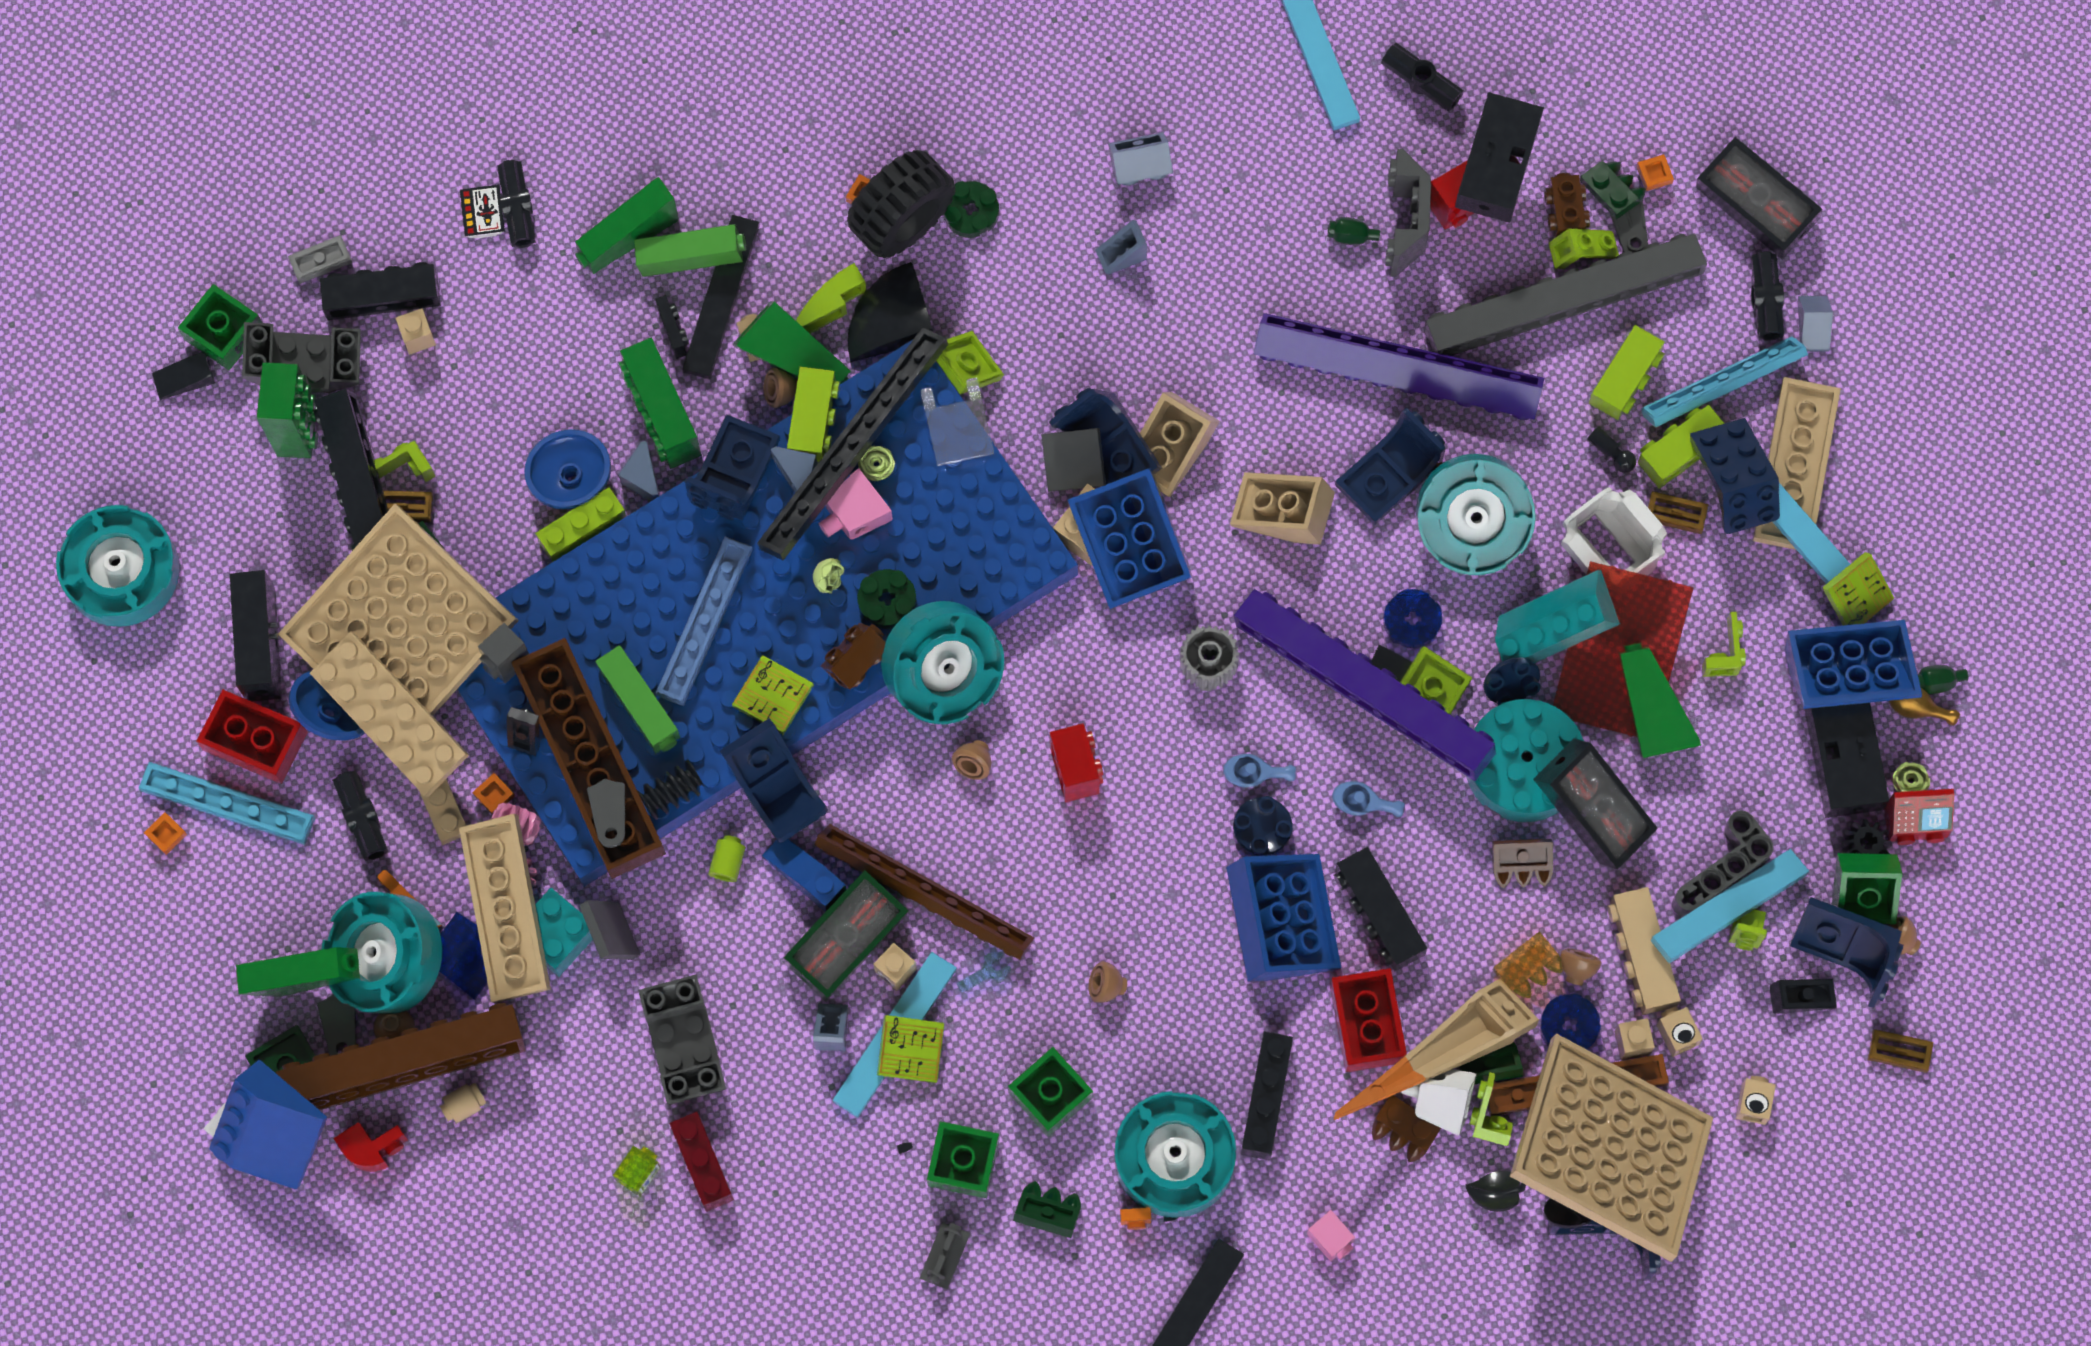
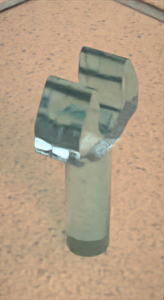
[956,952,1011,993]

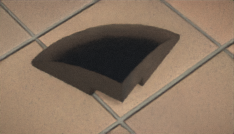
[848,262,933,362]

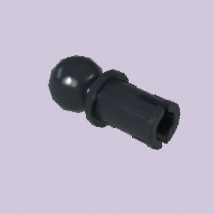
[1587,426,1637,473]

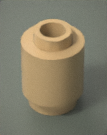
[439,1083,486,1124]

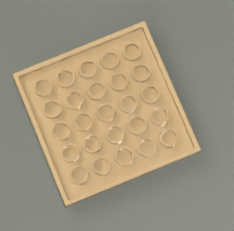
[278,504,519,716]
[1510,1034,1714,1262]

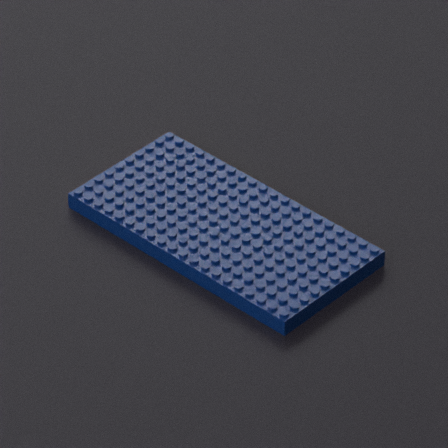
[456,340,1078,887]

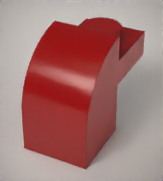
[333,1122,408,1172]

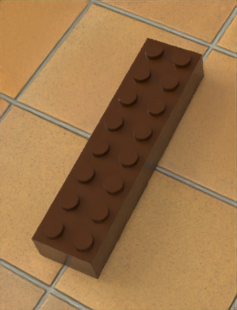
[511,638,666,879]
[276,1003,526,1110]

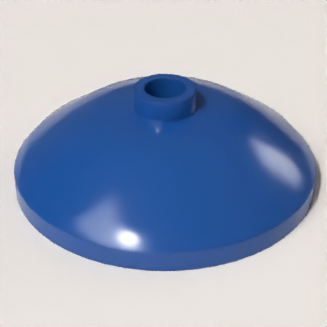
[524,429,611,509]
[289,671,365,741]

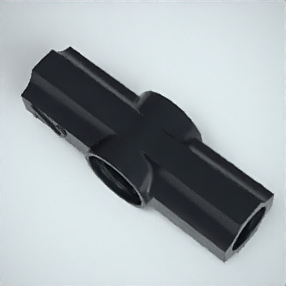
[1381,43,1464,112]
[497,160,536,248]
[1751,251,1784,341]
[332,770,389,861]

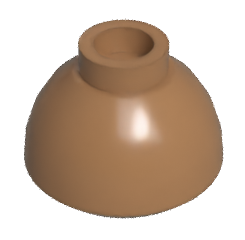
[763,368,798,408]
[952,740,992,780]
[1887,916,1921,955]
[1560,948,1602,986]
[1088,961,1127,1003]
[373,1011,415,1039]

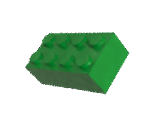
[618,337,702,469]
[257,363,318,459]

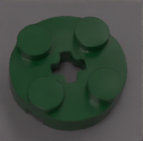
[943,181,999,238]
[857,569,917,629]

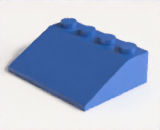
[1068,468,1193,609]
[1784,620,1922,709]
[1226,854,1342,982]
[209,1060,327,1189]

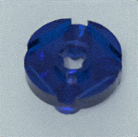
[1383,589,1443,648]
[1540,993,1601,1050]

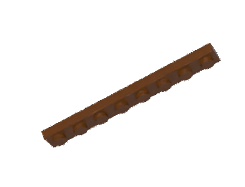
[814,824,1035,960]

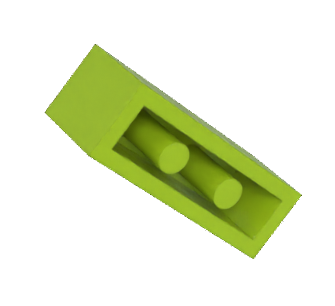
[1588,325,1665,420]
[787,367,840,462]
[1638,404,1725,489]
[535,487,627,562]

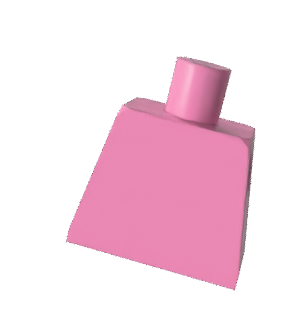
[818,468,893,540]

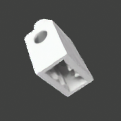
[1401,1069,1476,1136]

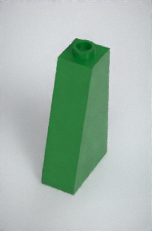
[575,177,679,274]
[732,301,851,384]
[1619,643,1701,758]
[236,947,360,997]

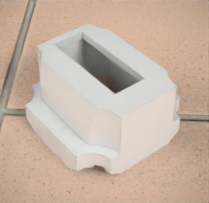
[1561,487,1667,596]

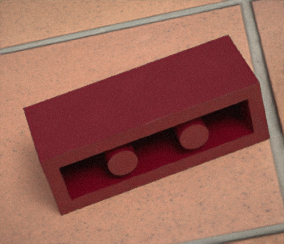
[669,1111,734,1212]

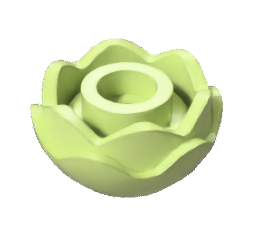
[858,446,895,481]
[813,558,845,594]
[1892,762,1930,792]

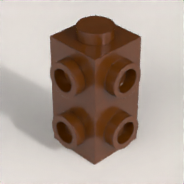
[1544,173,1590,238]
[820,623,886,690]

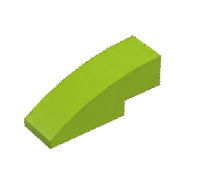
[796,263,866,334]

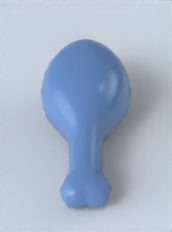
[1223,754,1296,788]
[1332,781,1405,817]

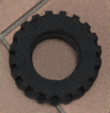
[847,150,956,258]

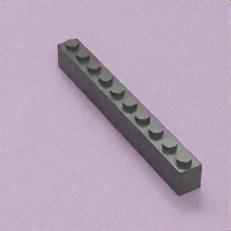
[1424,233,1707,356]

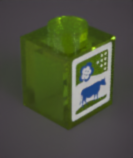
[612,1145,661,1197]

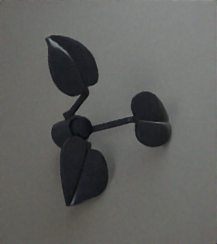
[1466,1171,1592,1228]

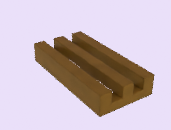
[383,491,433,523]
[1648,491,1709,534]
[1867,1029,1934,1073]

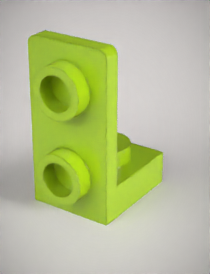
[1548,228,1619,269]
[375,440,436,482]
[1702,612,1746,677]
[1728,909,1767,951]
[1469,1072,1513,1146]

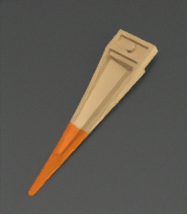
[1333,979,1539,1120]

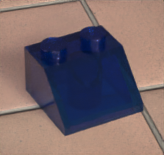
[438,912,487,1000]

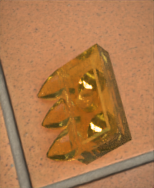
[1492,931,1563,998]

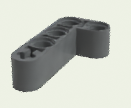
[1672,811,1773,917]

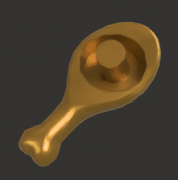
[1889,688,1960,725]

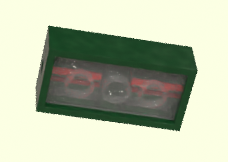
[782,870,909,1002]

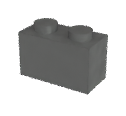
[478,623,529,683]

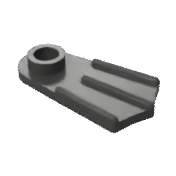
[1610,200,1648,253]
[587,779,625,848]
[317,994,356,1056]

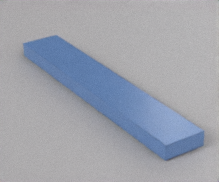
[656,536,753,707]

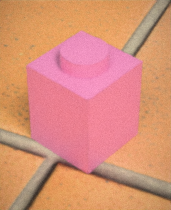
[1307,1210,1355,1262]

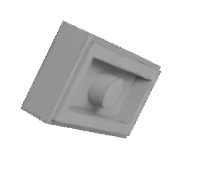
[288,235,353,284]

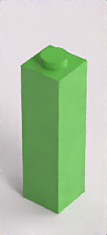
[634,224,746,277]
[595,645,680,754]

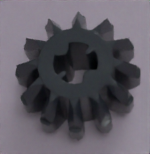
[1840,819,1892,854]

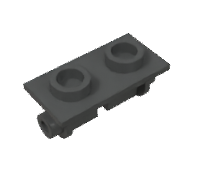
[919,1222,970,1290]

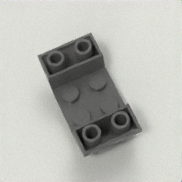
[1385,149,1431,277]
[242,322,361,393]
[638,975,726,1105]

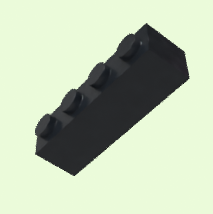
[320,262,441,321]
[1334,847,1428,972]
[1241,1031,1293,1161]

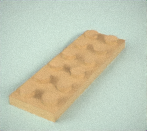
[1753,377,1841,550]
[310,631,469,797]
[459,814,551,1003]

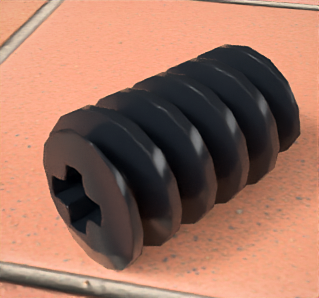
[637,760,704,820]

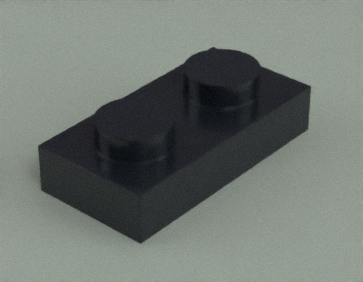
[655,295,689,359]
[507,707,540,756]

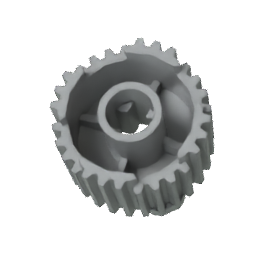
[1180,626,1239,691]

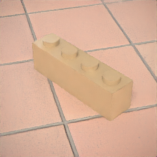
[1607,887,1681,1015]

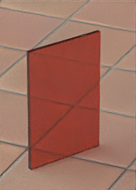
[1553,561,1694,737]

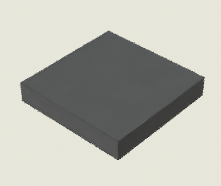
[1041,428,1106,492]
[580,900,640,960]

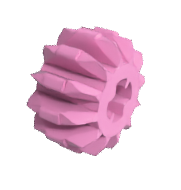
[491,803,542,845]

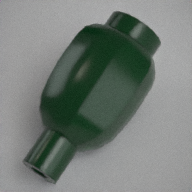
[1327,217,1380,245]
[1918,665,1968,695]

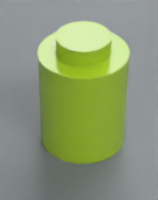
[708,835,746,882]

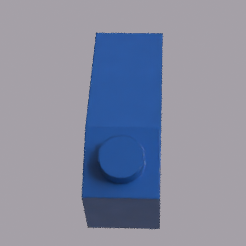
[762,839,847,912]

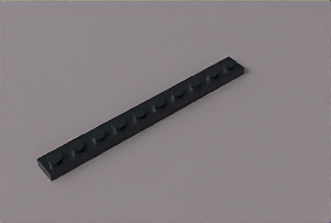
[757,328,948,560]

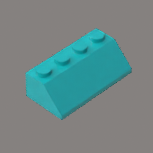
[1495,570,1620,663]

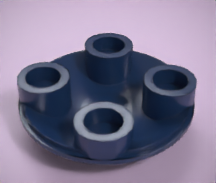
[1483,658,1541,706]
[1233,796,1293,855]

